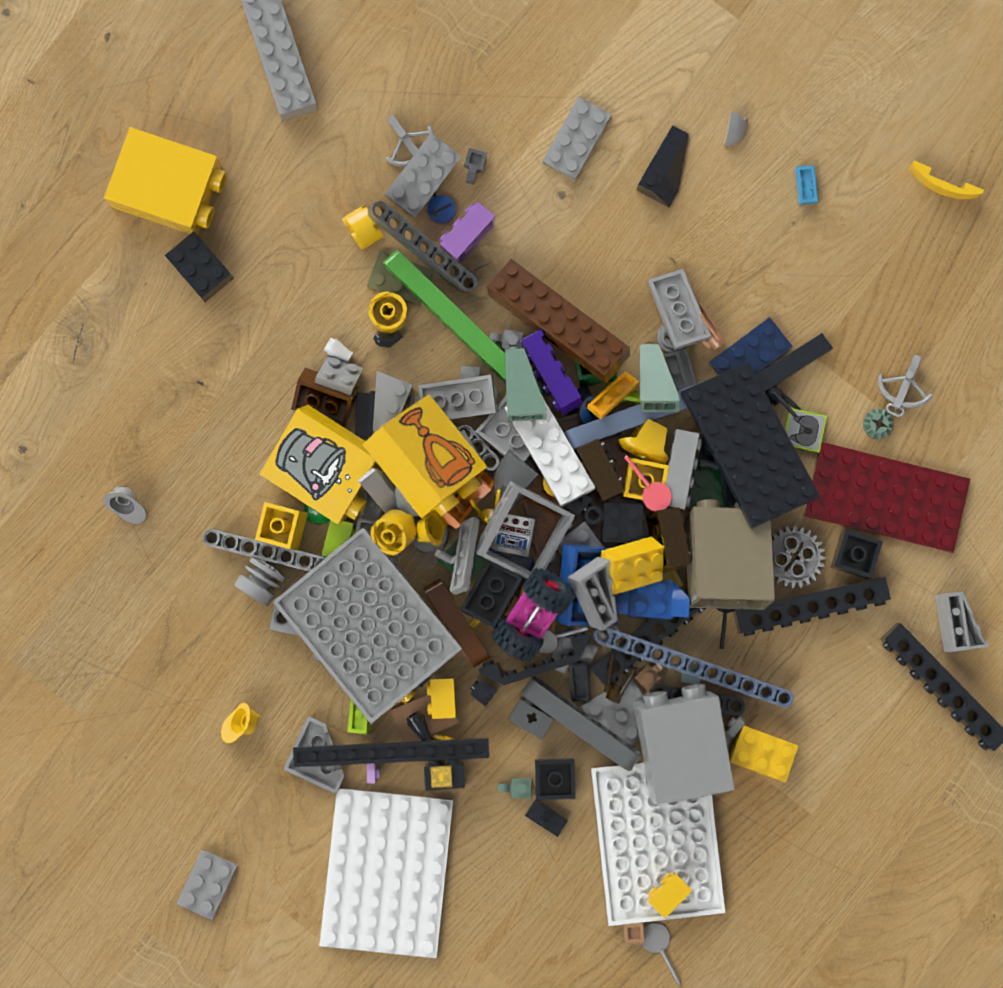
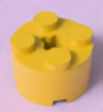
[342,204,384,250]
[369,291,408,333]
[371,510,416,555]

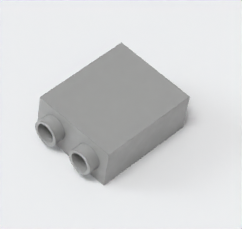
[634,684,734,805]

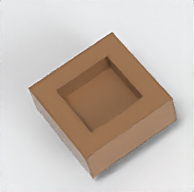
[623,922,645,944]

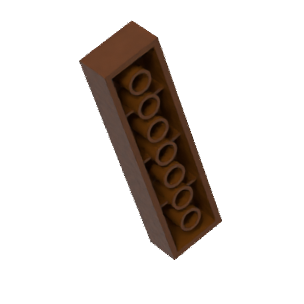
[486,259,630,384]

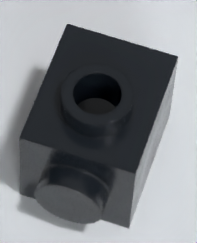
[470,679,497,707]

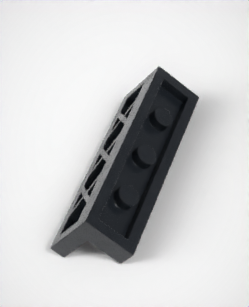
[355,391,375,441]

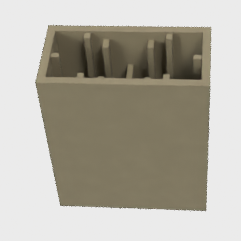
[685,500,775,610]

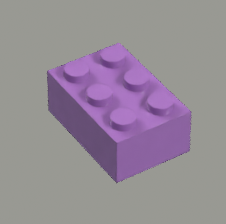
[440,202,495,264]

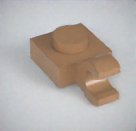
[634,663,665,691]

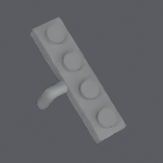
[435,517,479,594]

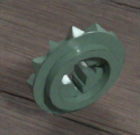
[863,409,894,439]

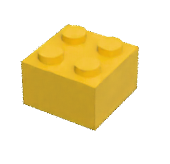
[622,458,669,501]
[255,502,308,550]

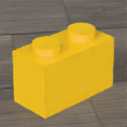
[427,678,456,719]
[646,871,693,919]

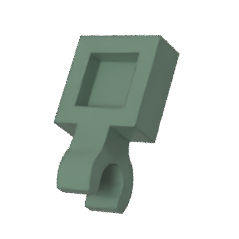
[497,778,531,799]

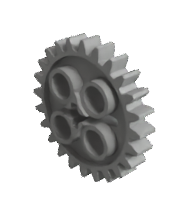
[771,526,826,588]

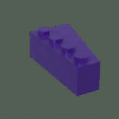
[521,329,582,415]

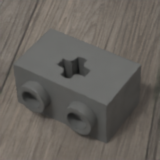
[508,698,554,740]

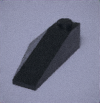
[636,125,689,208]

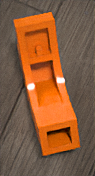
[442,470,494,529]

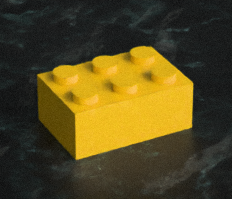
[601,537,664,595]
[729,725,798,783]

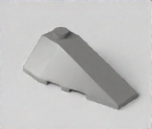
[358,468,398,513]

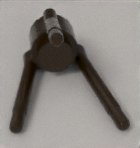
[603,653,638,704]

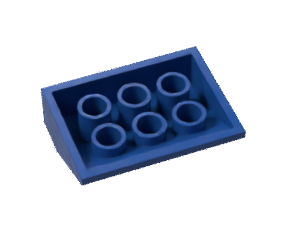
[556,544,618,626]

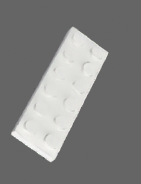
[505,395,595,507]

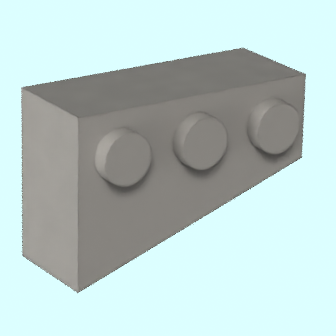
[373,371,413,433]
[567,557,618,631]

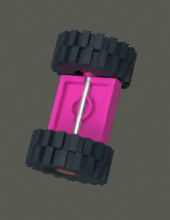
[492,568,575,662]

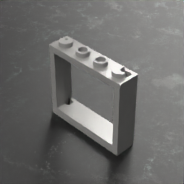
[475,481,575,579]

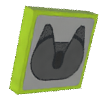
[785,408,827,453]

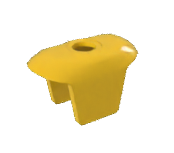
[618,419,669,464]

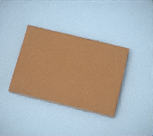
[390,695,459,742]

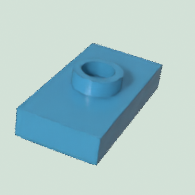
[795,165,818,205]

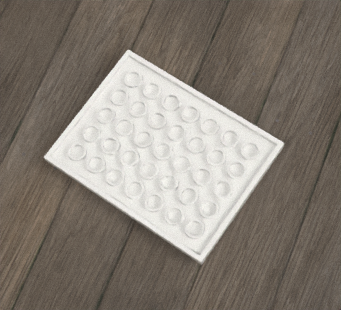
[591,762,725,926]
[319,788,453,958]

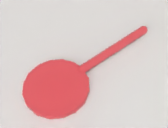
[625,456,672,511]

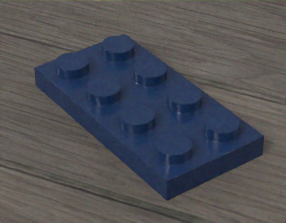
[709,317,793,375]

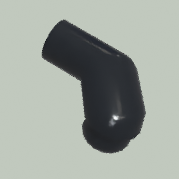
[373,330,403,348]

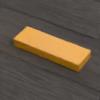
[587,371,640,420]

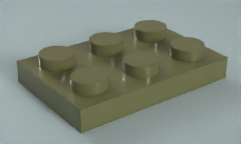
[367,251,433,306]

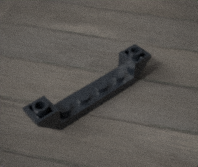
[479,631,592,685]

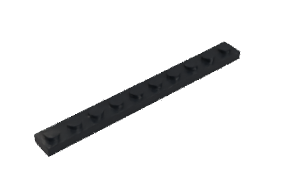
[293,738,490,767]

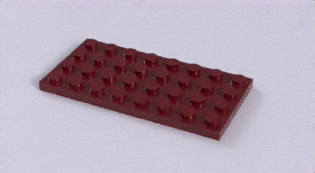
[804,442,970,553]

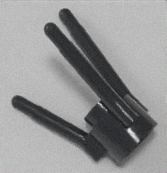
[766,386,801,418]

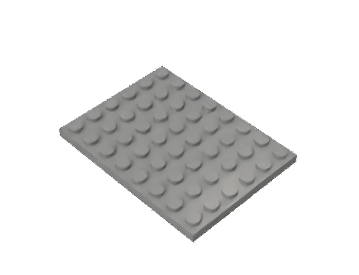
[273,527,463,724]

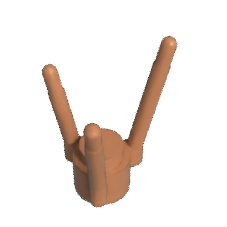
[699,304,726,350]

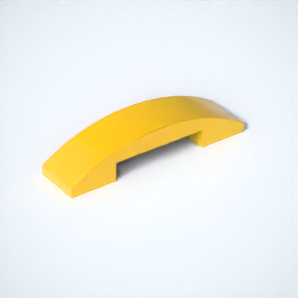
[908,160,984,199]

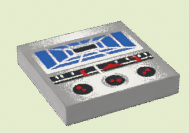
[492,514,537,557]

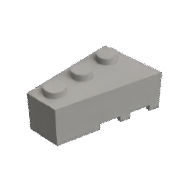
[935,591,990,652]

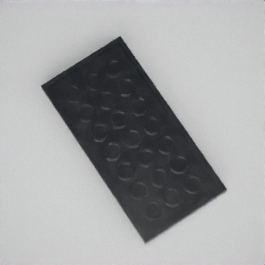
[680,362,820,529]

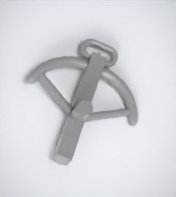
[386,114,434,167]
[878,355,933,417]

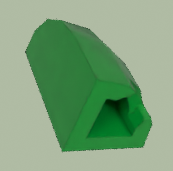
[303,504,331,525]

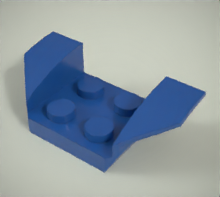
[613,580,690,620]

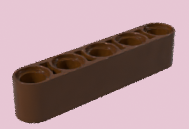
[423,578,490,668]

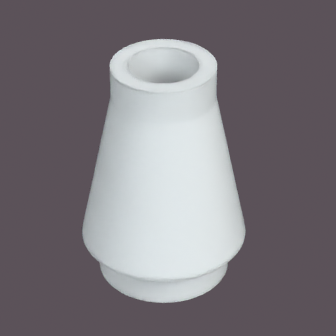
[323,338,353,362]

